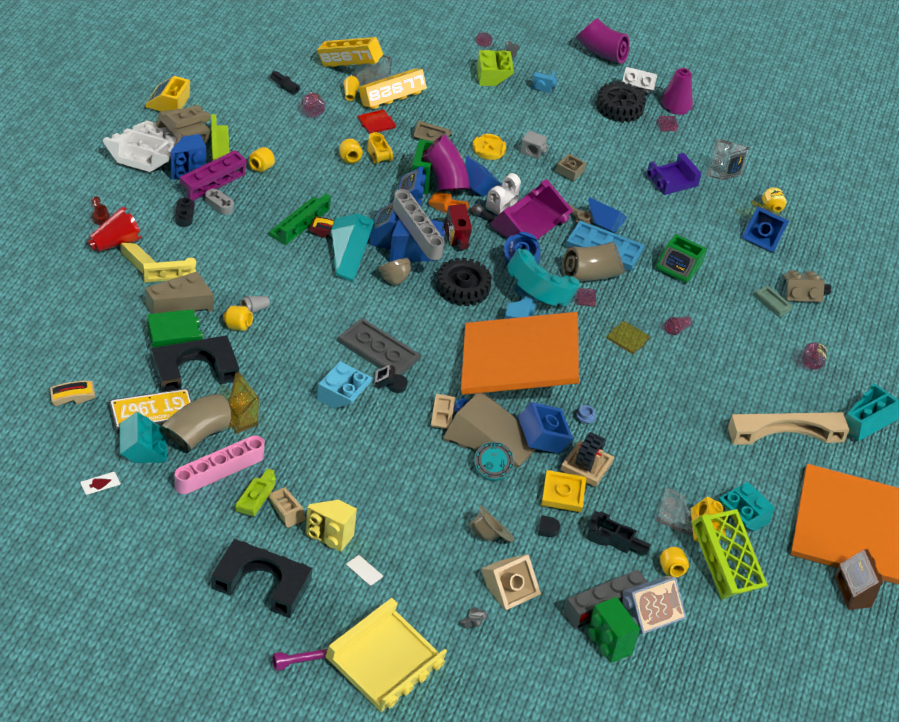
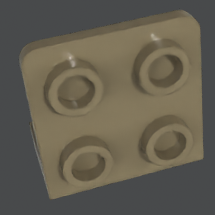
[783,270,825,302]

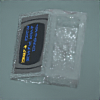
[350,55,392,86]
[706,138,750,180]

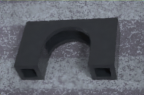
[151,335,239,392]
[211,539,312,618]

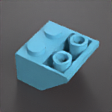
[317,361,373,409]

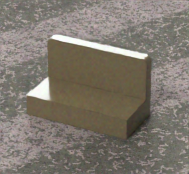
[413,120,453,141]

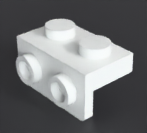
[622,67,657,94]

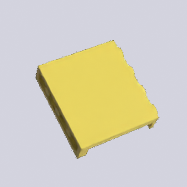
[326,598,447,712]

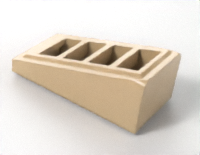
[267,487,305,528]

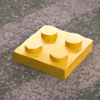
[541,470,586,512]

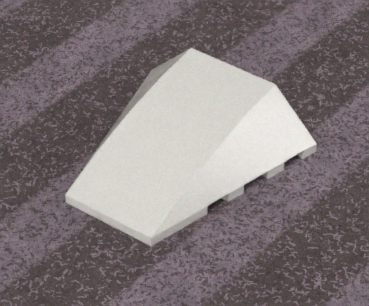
[103,121,176,172]

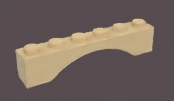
[728,412,849,445]

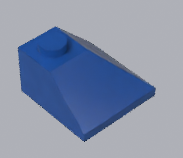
[465,156,502,196]
[588,197,627,233]
[742,206,789,253]

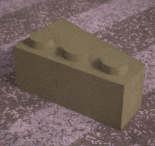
[145,271,214,314]

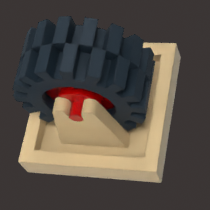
[561,432,614,487]

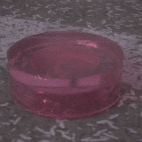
[476,33,493,47]

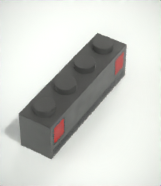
[564,569,648,630]

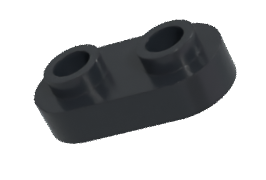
[175,197,195,227]

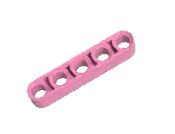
[175,436,265,494]

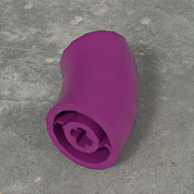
[575,18,630,64]
[422,133,470,191]

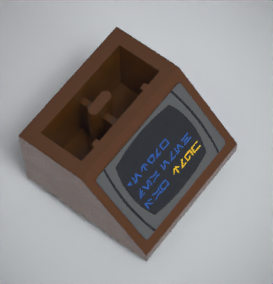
[835,549,883,610]

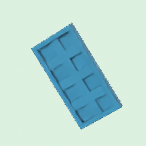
[566,221,645,271]

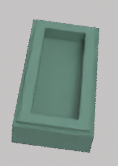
[754,285,793,317]

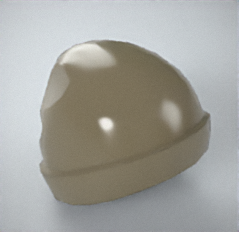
[378,258,411,286]

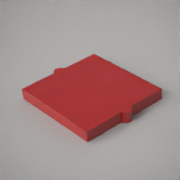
[357,109,396,134]

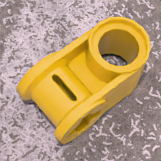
[367,132,393,164]

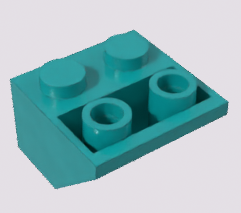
[120,412,167,463]
[718,481,775,531]

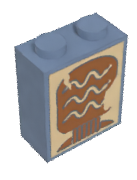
[622,576,686,634]

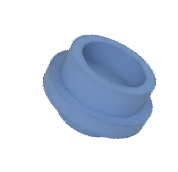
[576,405,596,423]

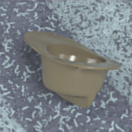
[470,505,514,542]

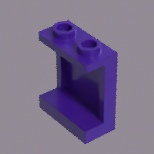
[647,153,702,195]

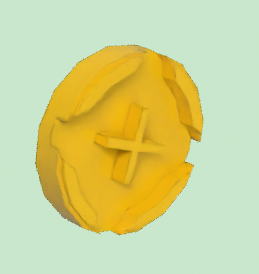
[472,134,506,160]

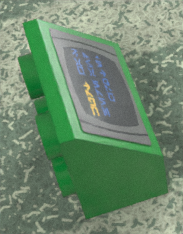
[656,234,707,283]

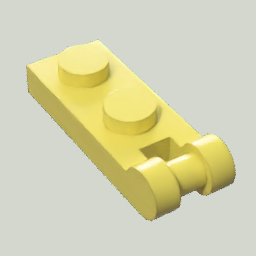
[143,258,196,282]

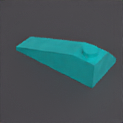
[330,213,374,282]

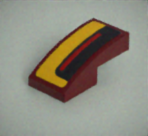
[309,217,334,238]

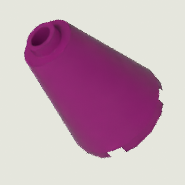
[660,68,693,115]

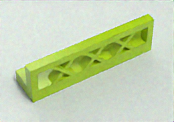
[211,114,229,161]

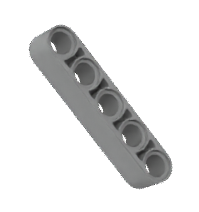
[393,189,444,260]

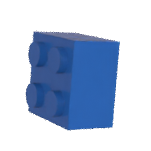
[518,402,573,454]

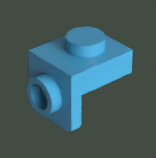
[531,71,558,93]

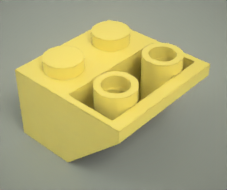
[305,500,357,552]

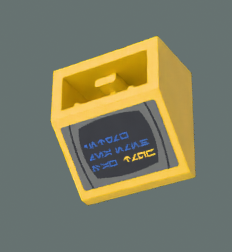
[145,76,190,111]

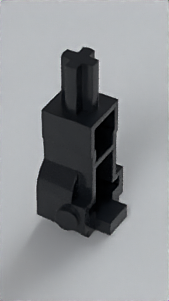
[587,511,652,555]

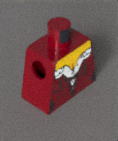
[443,204,472,250]

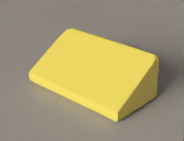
[121,243,156,273]

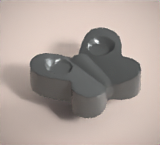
[504,41,520,58]
[461,607,487,628]

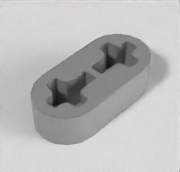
[205,189,234,215]

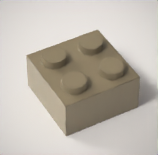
[556,154,586,181]

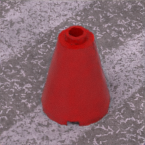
[88,206,142,252]

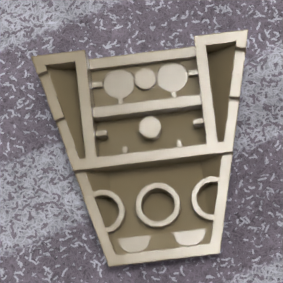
[443,393,537,468]

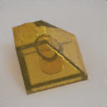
[229,372,259,433]

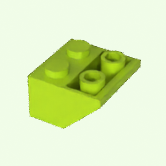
[477,50,514,86]

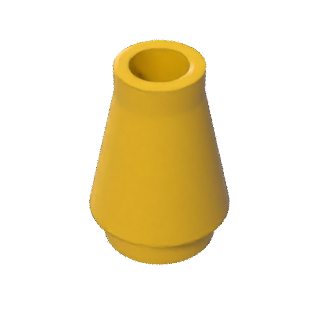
[343,76,360,101]

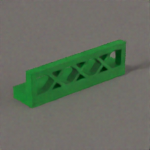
[269,193,331,245]

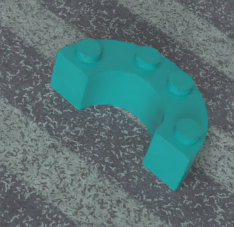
[507,248,582,306]

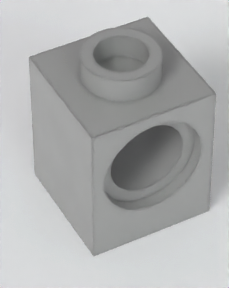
[520,131,548,160]

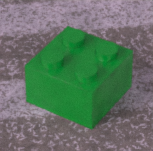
[588,597,640,663]

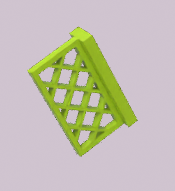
[691,509,768,600]

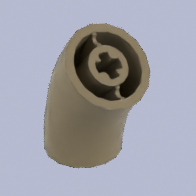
[562,241,625,281]
[161,394,231,451]

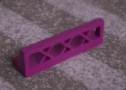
[179,150,247,201]

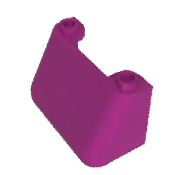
[490,179,573,240]

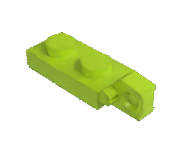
[235,469,276,516]

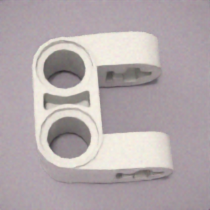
[486,173,521,215]

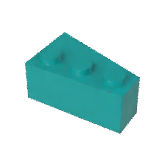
[846,383,899,441]

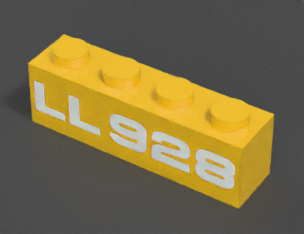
[317,37,383,67]
[358,68,427,109]

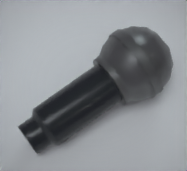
[471,204,496,222]

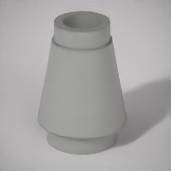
[240,296,270,313]

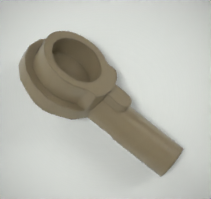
[568,203,593,225]

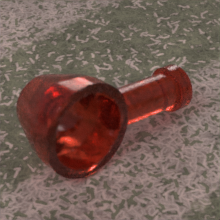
[91,196,110,225]

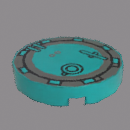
[474,441,514,481]

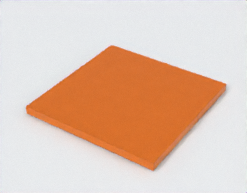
[461,312,579,395]
[790,464,899,584]

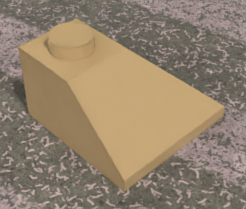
[481,554,541,610]

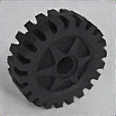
[596,81,646,123]
[436,258,492,306]

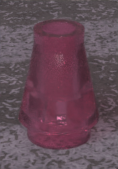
[665,316,692,335]

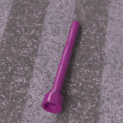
[272,649,328,671]

